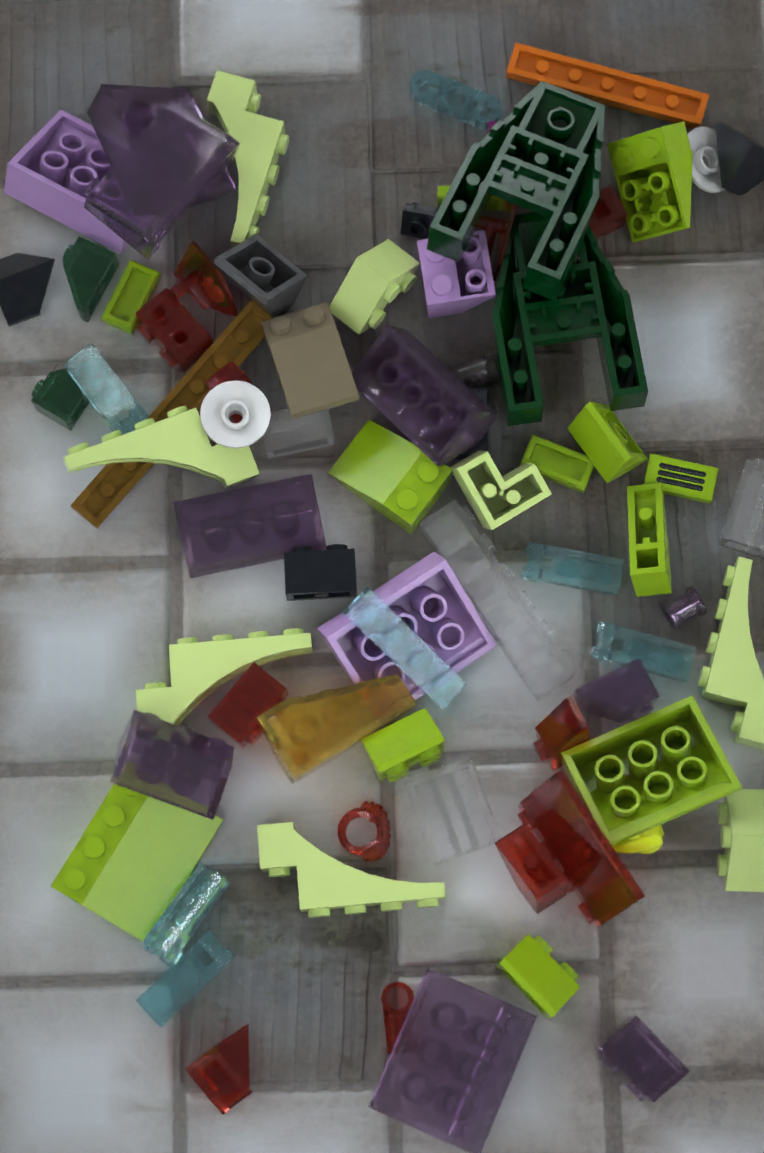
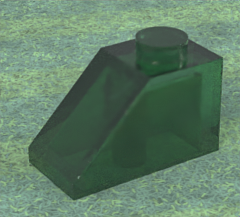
[62,236,119,323]
[31,361,108,431]

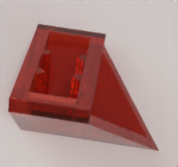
[185,1024,252,1115]

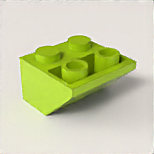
[361,708,445,783]

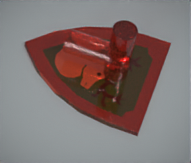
[476,201,516,282]
[167,240,238,317]

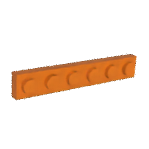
[506,42,710,129]

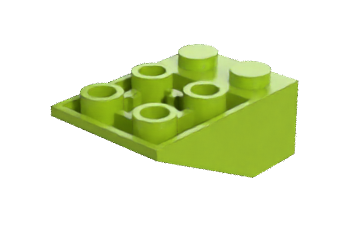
[607,121,693,243]

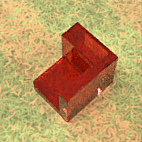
[589,185,627,239]

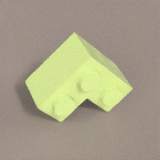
[329,239,420,335]
[450,450,552,530]
[717,789,764,892]

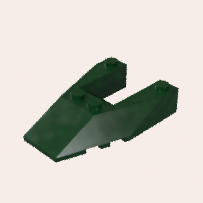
[427,81,605,301]
[492,212,648,426]

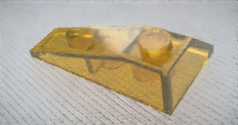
[257,674,417,784]

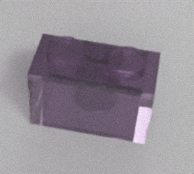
[569,658,660,723]
[598,1015,689,1102]

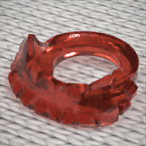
[337,801,391,862]

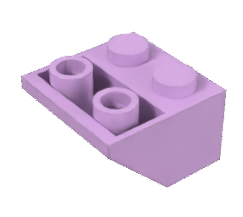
[417,230,496,319]

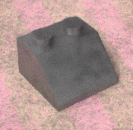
[213,234,307,317]

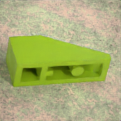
[627,482,672,597]

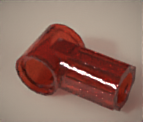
[381,981,419,1056]

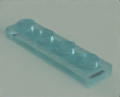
[342,587,467,710]

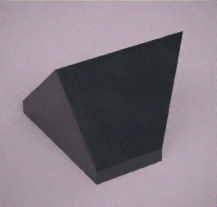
[715,122,764,196]
[0,253,55,327]

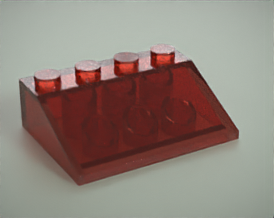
[517,770,645,927]

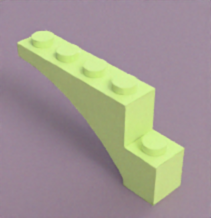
[207,70,289,248]
[63,405,260,489]
[698,557,764,750]
[136,628,313,737]
[257,822,446,918]

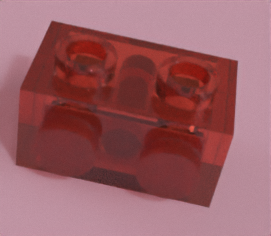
[135,287,213,373]
[207,662,289,748]

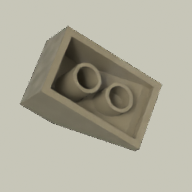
[261,302,360,420]

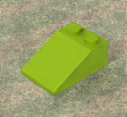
[327,420,453,534]

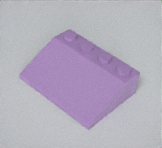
[4,110,176,254]
[317,552,497,723]

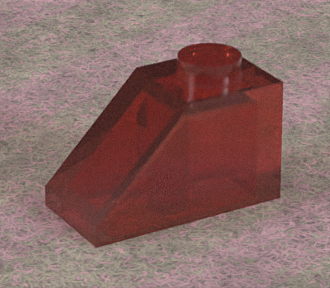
[533,695,590,770]
[495,823,567,914]

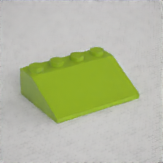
[561,695,742,848]
[51,761,224,945]

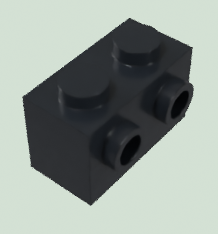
[284,544,357,601]

